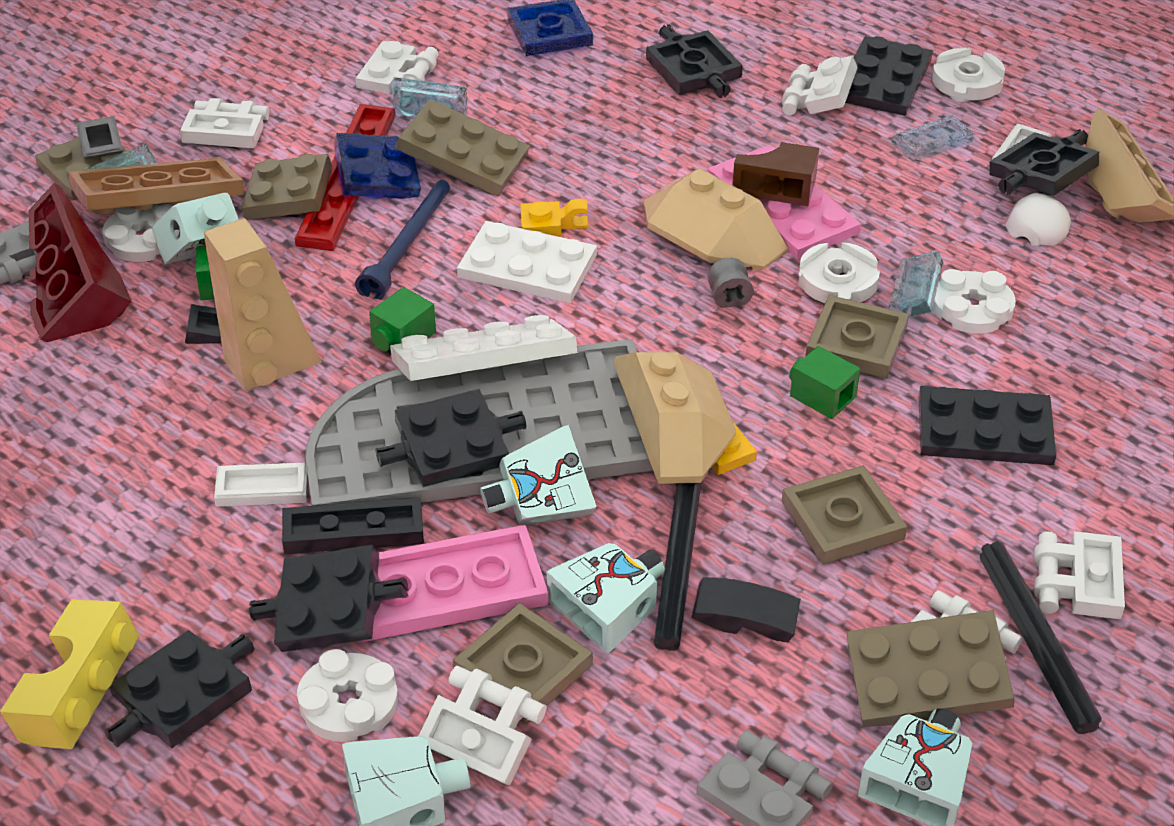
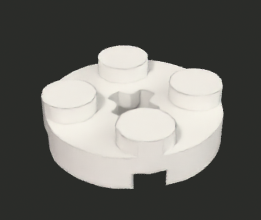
[932,48,1005,102]
[102,204,180,262]
[798,242,880,303]
[932,269,1016,333]
[297,649,398,742]

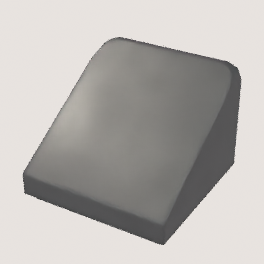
[76,116,123,159]

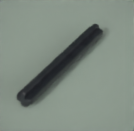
[654,482,702,651]
[980,541,1102,734]

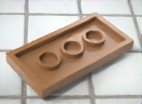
[69,157,244,214]

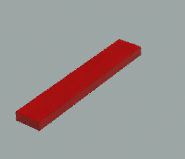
[294,104,396,251]

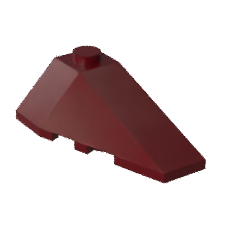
[28,183,132,342]

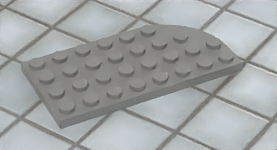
[305,339,653,506]

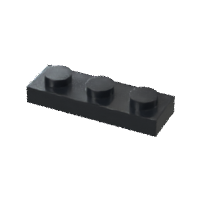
[282,498,424,554]

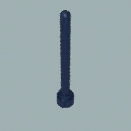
[355,180,450,300]

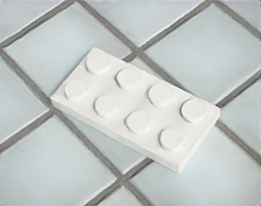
[390,315,578,381]

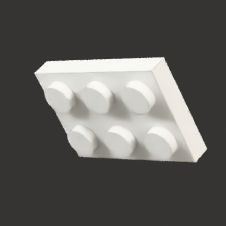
[457,221,597,303]

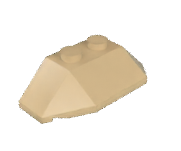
[1086,108,1174,223]
[643,168,788,270]
[613,351,736,484]

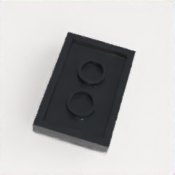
[845,36,933,116]
[918,386,1056,465]

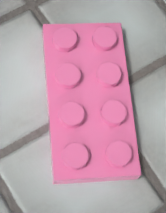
[708,145,861,259]
[359,524,549,643]

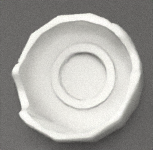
[1005,193,1072,246]

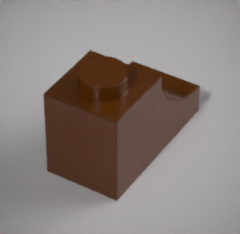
[732,142,819,206]

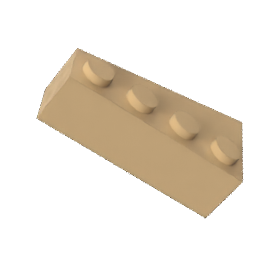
[204,218,322,391]

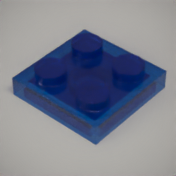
[507,0,593,56]
[334,133,421,199]

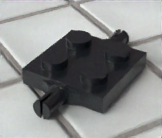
[646,24,743,98]
[989,129,1099,196]
[375,389,527,487]
[249,545,409,652]
[104,630,254,748]

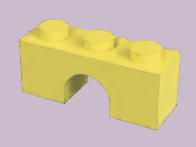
[0,599,140,750]

